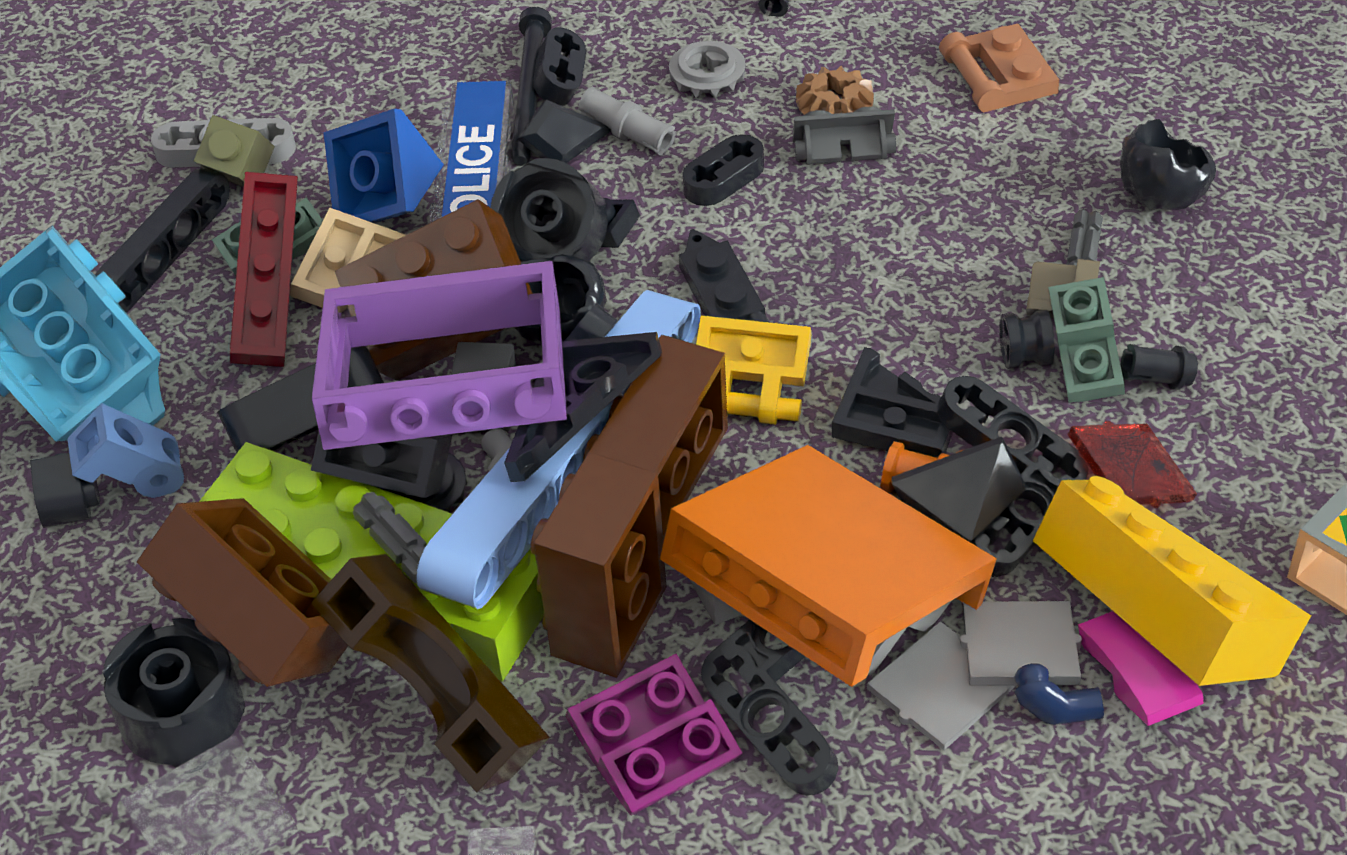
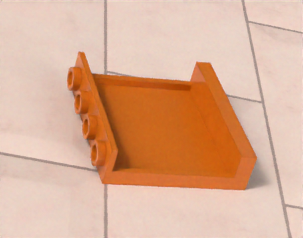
[660,445,997,687]

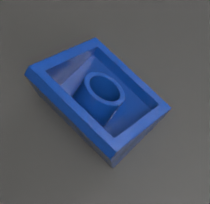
[323,109,444,223]

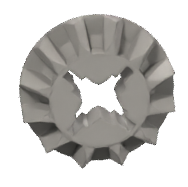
[669,41,746,98]

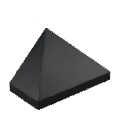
[892,436,1025,542]

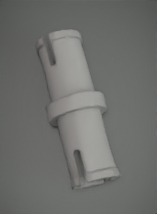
[578,86,676,155]

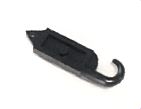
[679,229,770,323]

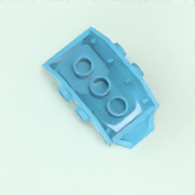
[0,225,165,442]

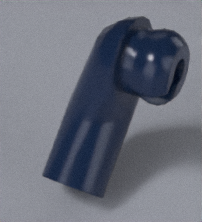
[1014,663,1104,725]

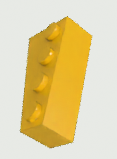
[1033,476,1311,686]

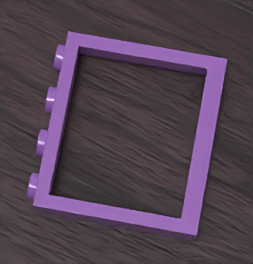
[312,261,567,450]

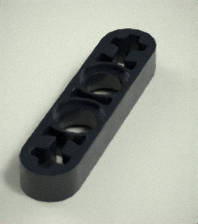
[95,168,230,313]

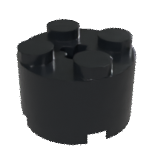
[490,158,608,262]
[103,618,245,769]

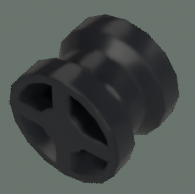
[999,310,1055,369]

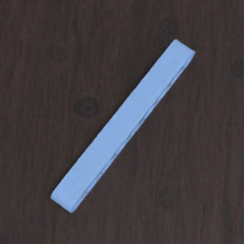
[417,290,701,609]

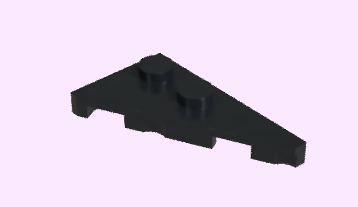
[504,332,662,482]

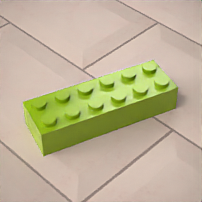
[199,442,544,682]

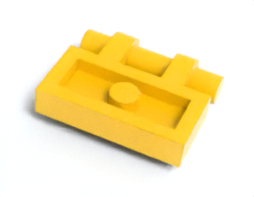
[696,316,812,425]

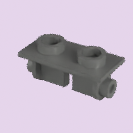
[792,107,896,165]

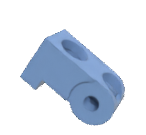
[67,403,184,498]

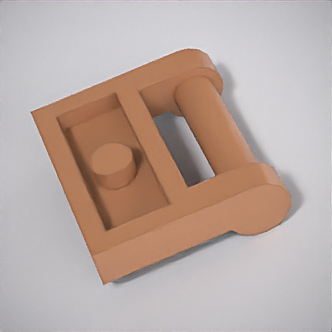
[939,23,1059,112]

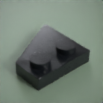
[832,347,953,458]

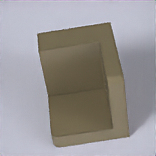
[1026,259,1100,318]

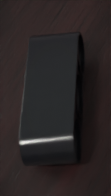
[217,346,384,453]

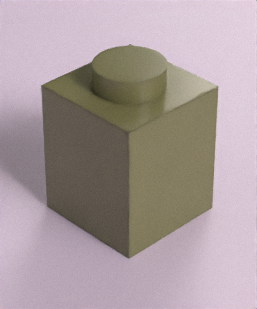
[194,115,275,187]

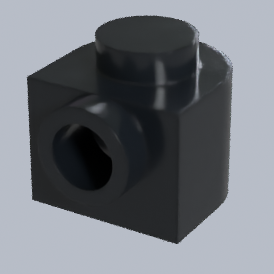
[30,453,100,528]

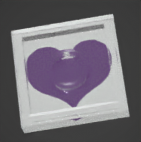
[121,735,299,855]

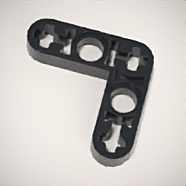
[937,376,1089,577]
[701,620,838,796]

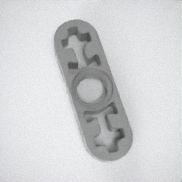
[151,118,296,168]

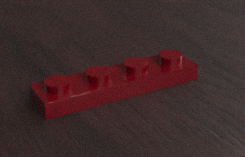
[230,172,298,367]

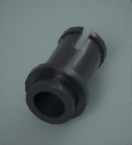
[1120,344,1198,390]

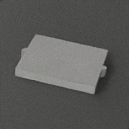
[960,601,1082,685]
[867,621,1017,750]

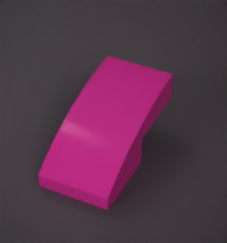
[1078,611,1204,726]

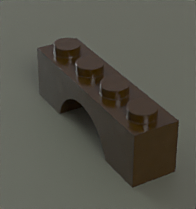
[311,554,550,793]

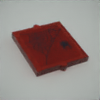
[1067,421,1197,508]

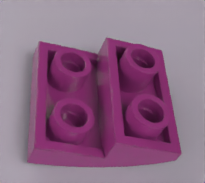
[565,653,743,816]

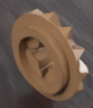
[796,65,874,115]

